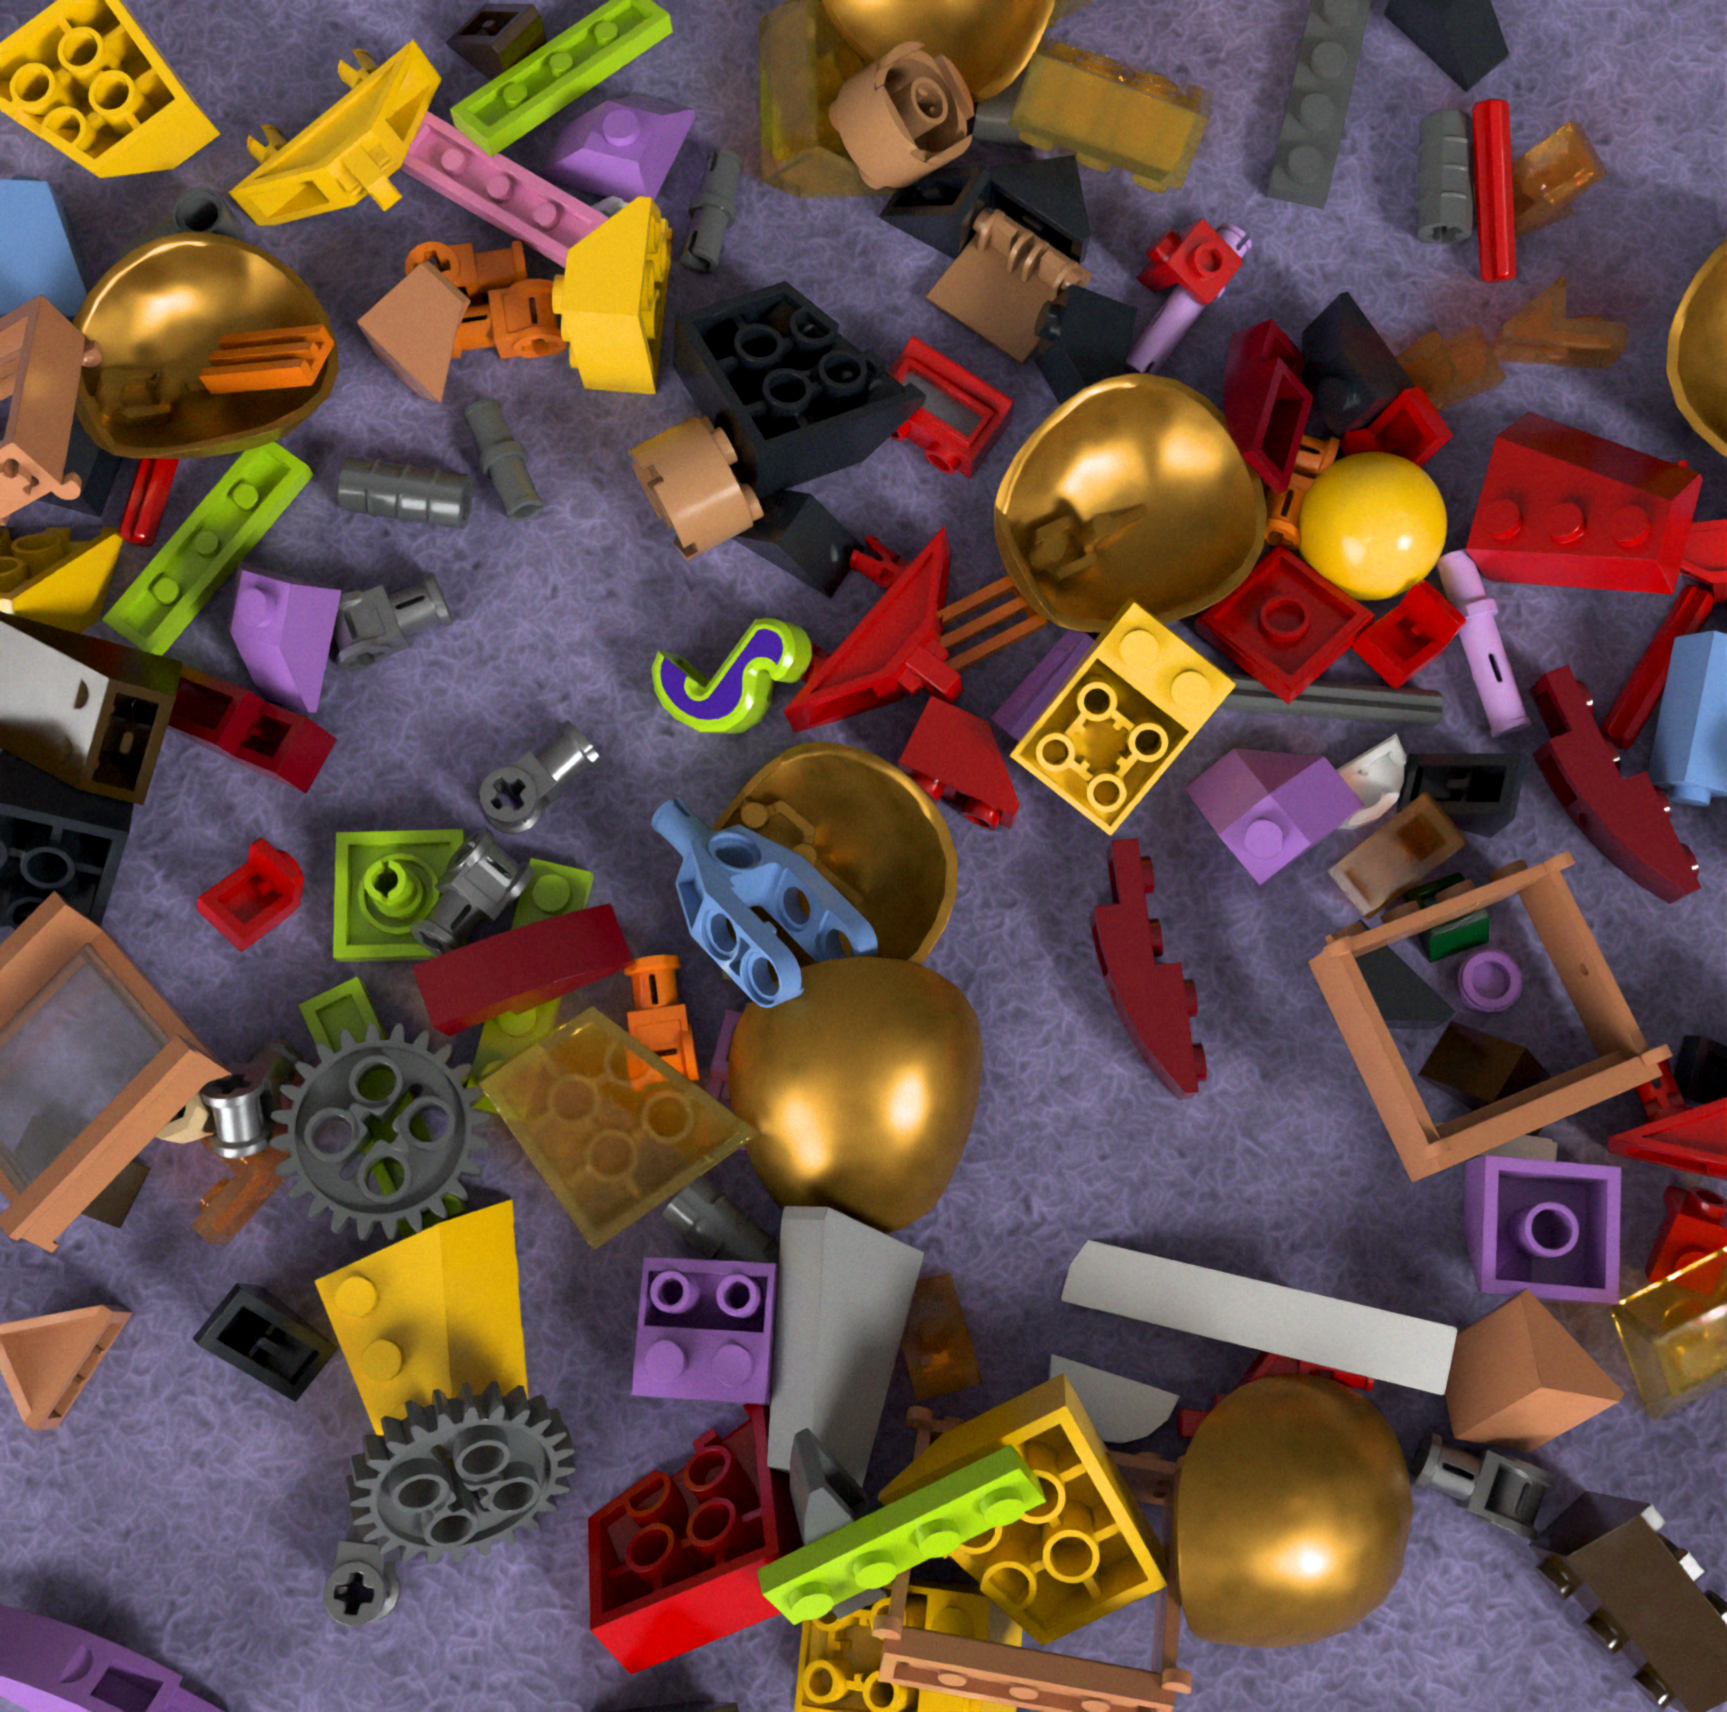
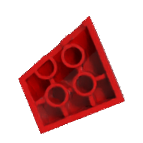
[1465,411,1703,594]
[588,1404,804,1675]

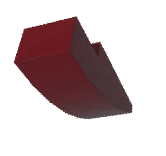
[1223,318,1314,494]
[167,664,337,794]
[412,903,635,1037]

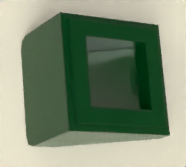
[1401,872,1490,963]

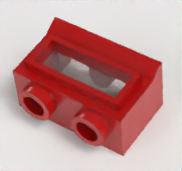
[887,335,1014,479]

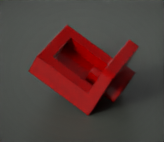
[1136,218,1242,305]
[1339,386,1453,468]
[1351,579,1466,690]
[197,837,304,952]
[1645,1186,1727,1302]

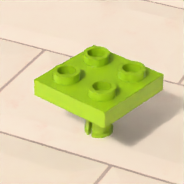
[333,829,468,962]

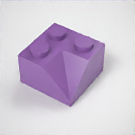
[1463,1155,1621,1306]

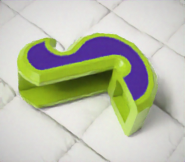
[651,618,812,734]

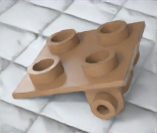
[925,208,1093,366]

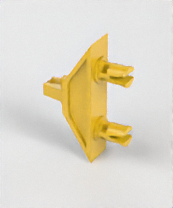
[228,39,442,226]

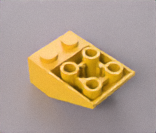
[1009,597,1236,836]
[794,1579,1023,1712]

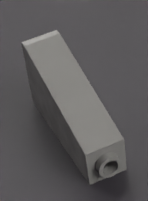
[767,1206,924,1488]

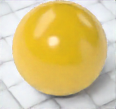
[1299,451,1447,601]

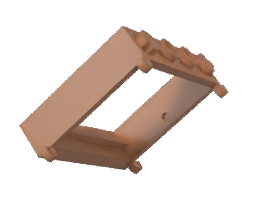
[0,294,103,520]
[1308,851,1673,1183]
[872,1406,1192,1712]

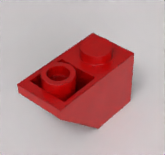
[898,695,1020,830]

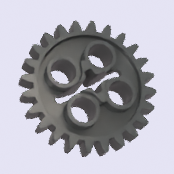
[269,1023,492,1241]
[345,1381,576,1564]

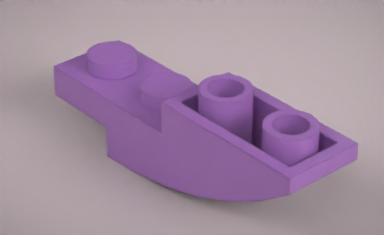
[0,1605,225,1712]

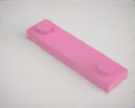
[399,111,609,268]

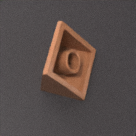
[1445,1288,1625,1452]

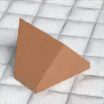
[357,261,471,403]
[0,1304,133,1431]

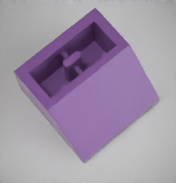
[631,1257,778,1405]

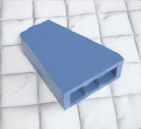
[0,175,94,323]
[1647,630,1727,807]

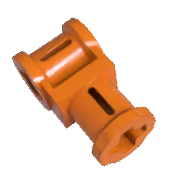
[405,240,529,306]
[451,279,567,359]
[1262,434,1340,550]
[623,955,700,1089]

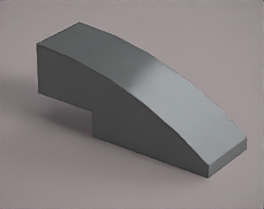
[790,1427,888,1619]

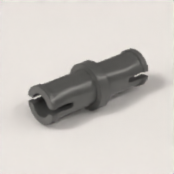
[680,149,744,273]
[463,398,544,522]

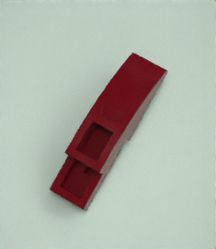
[1529,665,1701,904]
[1089,838,1207,1100]

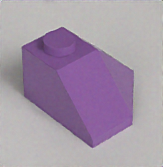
[541,95,695,203]
[226,562,342,713]
[1184,748,1365,886]

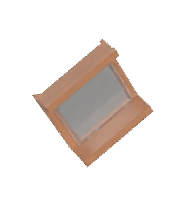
[0,891,233,1253]

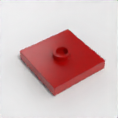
[1194,543,1375,705]

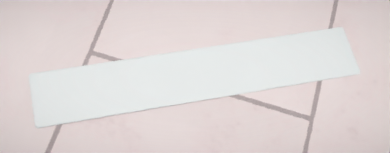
[1061,1240,1457,1395]

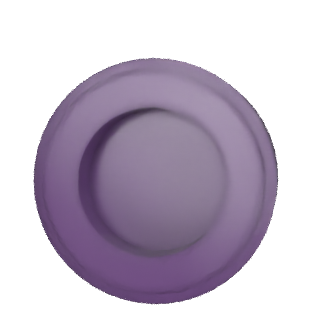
[1454,948,1523,1015]

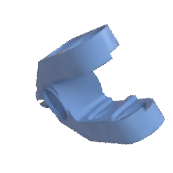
[651,797,878,1008]

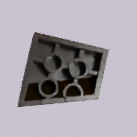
[1528,1491,1727,1712]

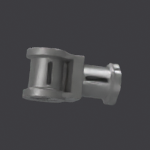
[333,572,454,672]
[479,720,603,835]
[409,827,534,956]
[201,1038,305,1158]
[1409,1428,1557,1542]
[323,1491,401,1626]

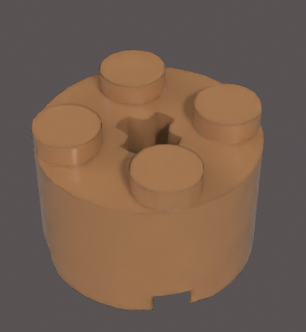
[829,41,974,190]
[627,415,764,562]

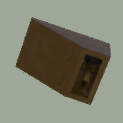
[0,611,183,806]

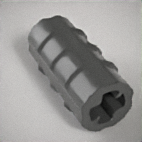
[1415,110,1476,245]
[338,456,474,529]
[662,1172,780,1266]

